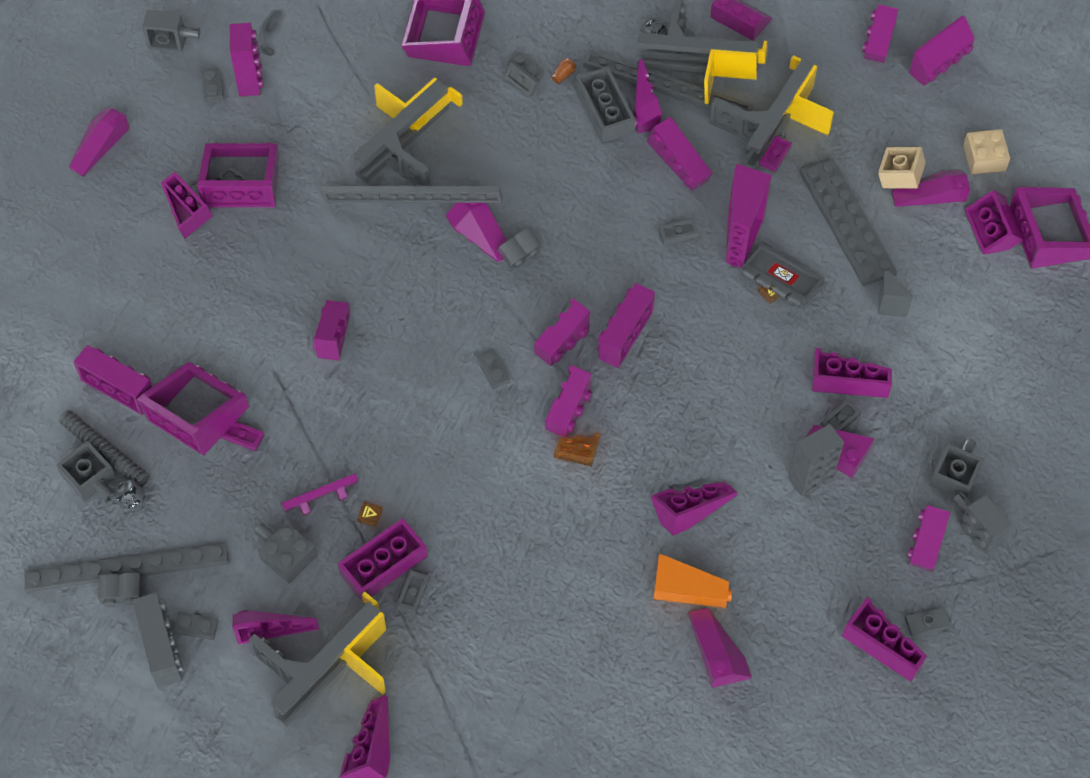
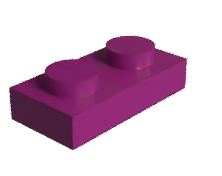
[759,136,792,172]
[221,422,265,451]

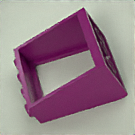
[402,0,485,66]
[198,143,279,207]
[726,164,772,268]
[1010,187,1090,269]
[137,362,250,456]

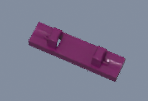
[281,473,359,516]

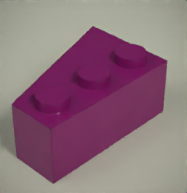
[862,4,899,63]
[161,172,213,238]
[534,298,590,366]
[313,300,351,361]
[545,365,593,438]
[806,425,875,478]
[907,505,951,572]

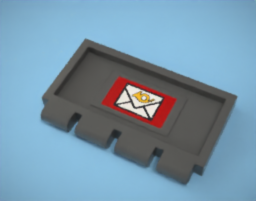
[742,244,825,307]

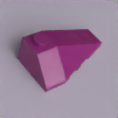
[633,59,662,134]
[69,108,130,177]
[892,170,970,207]
[446,203,507,262]
[651,482,737,536]
[688,608,751,688]
[232,610,319,645]
[339,695,390,778]

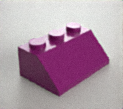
[710,0,772,41]
[964,190,1024,255]

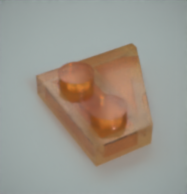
[554,433,601,467]

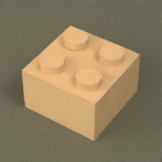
[963,129,1010,174]
[878,147,926,188]

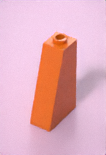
[654,554,732,608]

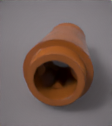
[551,58,576,84]

